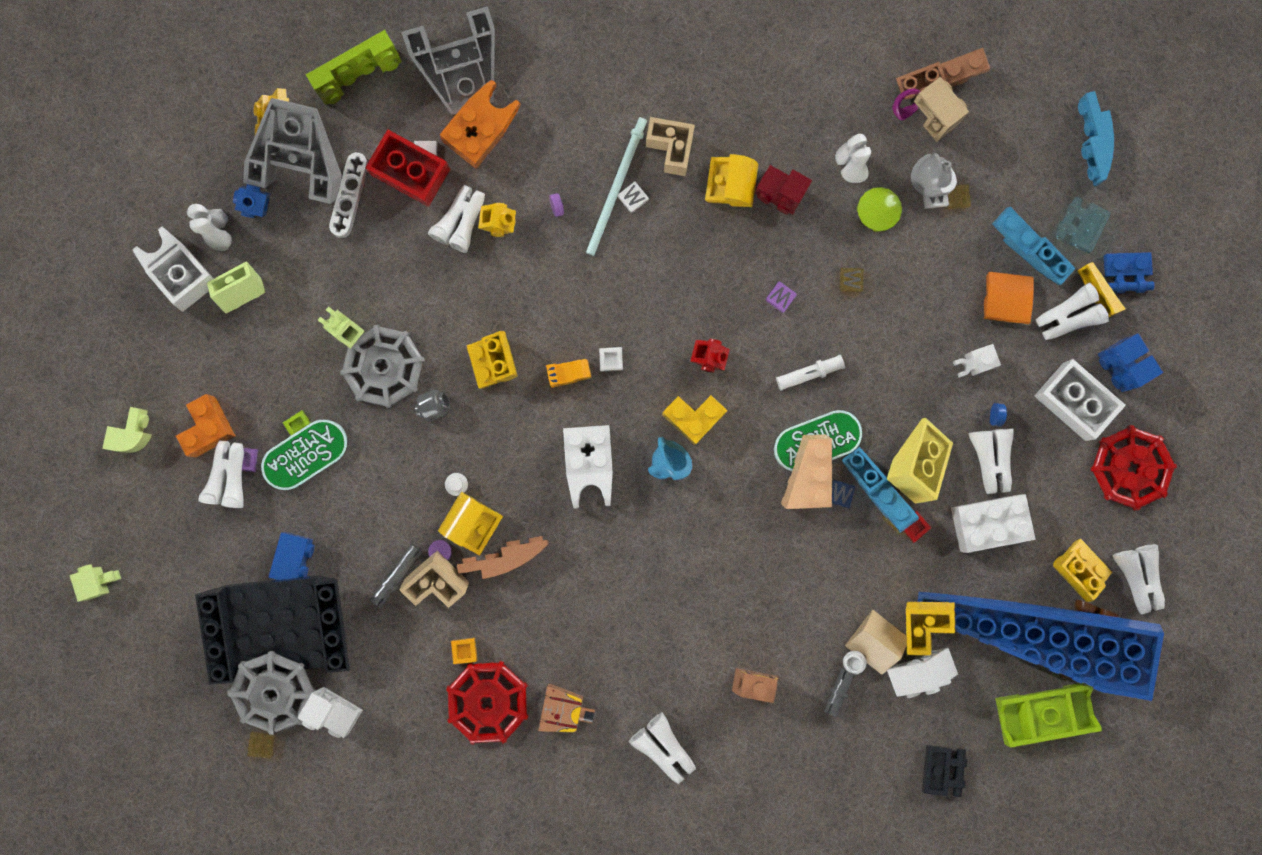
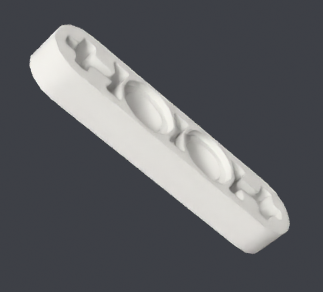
[329,152,368,238]

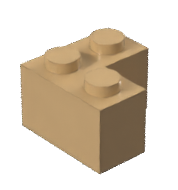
[914,77,969,142]
[646,117,695,176]
[399,551,469,608]

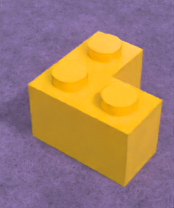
[662,395,727,446]
[906,602,955,655]

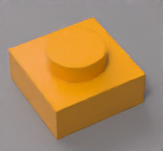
[451,638,478,664]

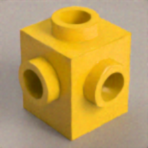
[478,203,516,237]

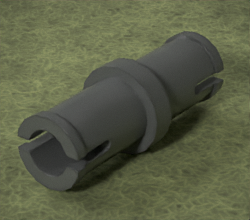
[824,668,855,717]

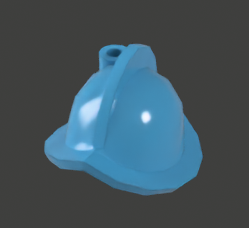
[648,437,692,480]

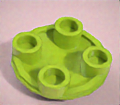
[857,187,902,232]

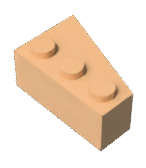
[781,434,832,509]

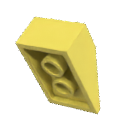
[887,418,953,504]

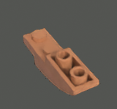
[896,48,990,100]
[457,536,549,579]

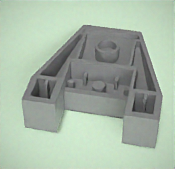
[402,6,495,115]
[243,98,342,204]

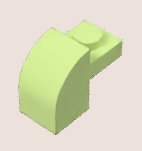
[102,407,152,453]

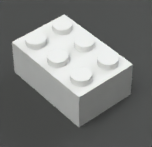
[1034,359,1125,441]
[951,494,1036,553]

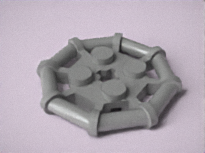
[340,325,425,408]
[227,651,316,735]

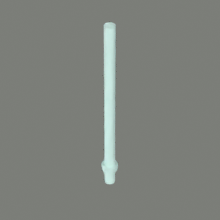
[586,117,647,256]

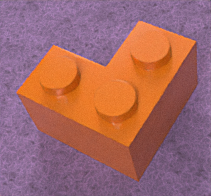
[176,394,235,458]

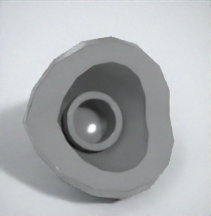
[911,153,957,197]

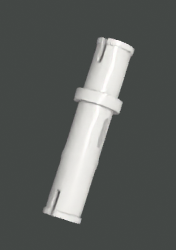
[776,355,845,391]

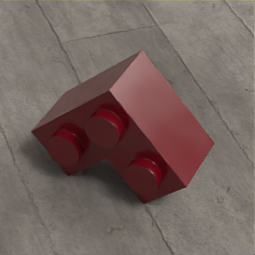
[755,165,812,215]

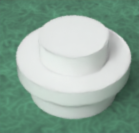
[445,473,468,496]
[843,651,867,674]

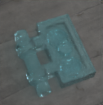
[1055,197,1111,254]

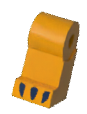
[546,359,591,388]

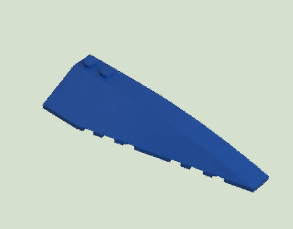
[917,592,1164,701]

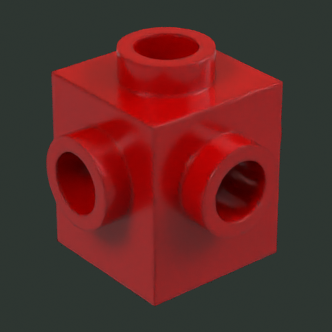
[690,339,730,373]

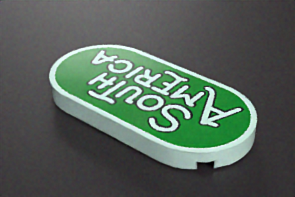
[774,410,862,471]
[261,420,347,490]

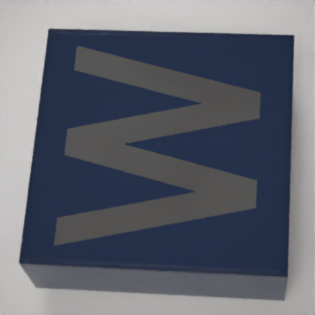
[832,480,856,508]

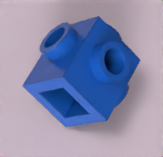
[233,184,271,218]

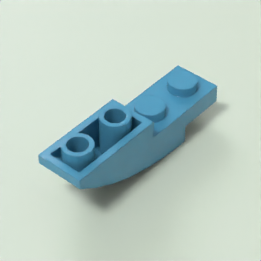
[1078,91,1114,186]
[992,207,1075,285]
[842,446,919,533]

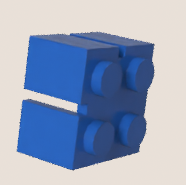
[1098,333,1163,392]

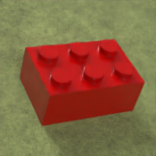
[365,129,451,207]

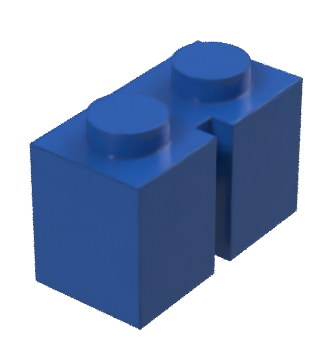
[268,532,315,580]

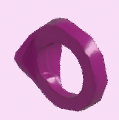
[892,88,921,121]

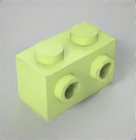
[207,261,266,313]

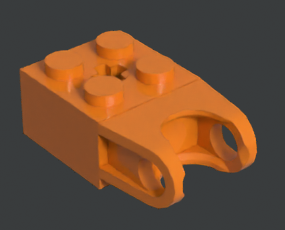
[440,80,521,169]

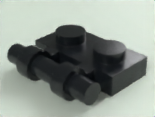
[922,745,968,797]

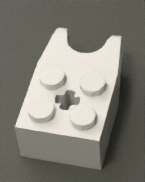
[133,227,214,312]
[563,425,613,509]

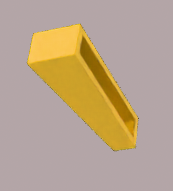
[1077,262,1125,317]

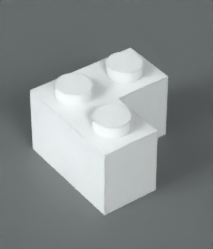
[887,648,958,698]
[298,687,363,738]

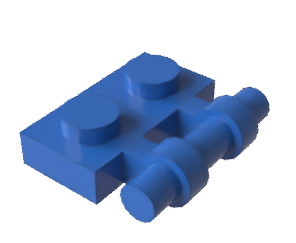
[1104,252,1154,294]

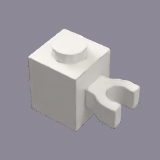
[953,344,1001,378]

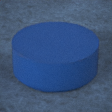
[990,403,1007,426]

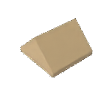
[845,610,907,675]

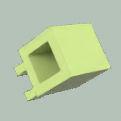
[318,307,364,349]
[70,564,121,602]

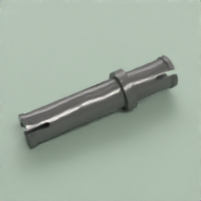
[369,544,423,608]

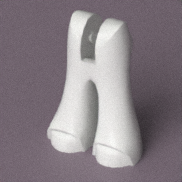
[835,134,871,183]
[428,185,485,253]
[187,204,232,251]
[1036,283,1109,340]
[969,428,1014,494]
[198,440,244,508]
[1113,544,1165,614]
[629,712,696,784]

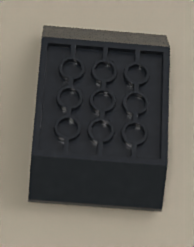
[195,575,350,685]

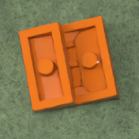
[984,272,1034,324]

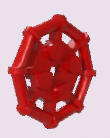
[1090,425,1177,511]
[446,661,529,745]

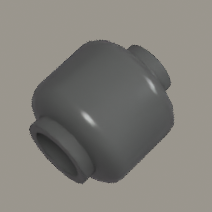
[415,389,450,422]

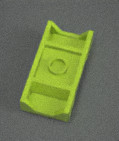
[306,30,402,105]
[995,683,1102,748]

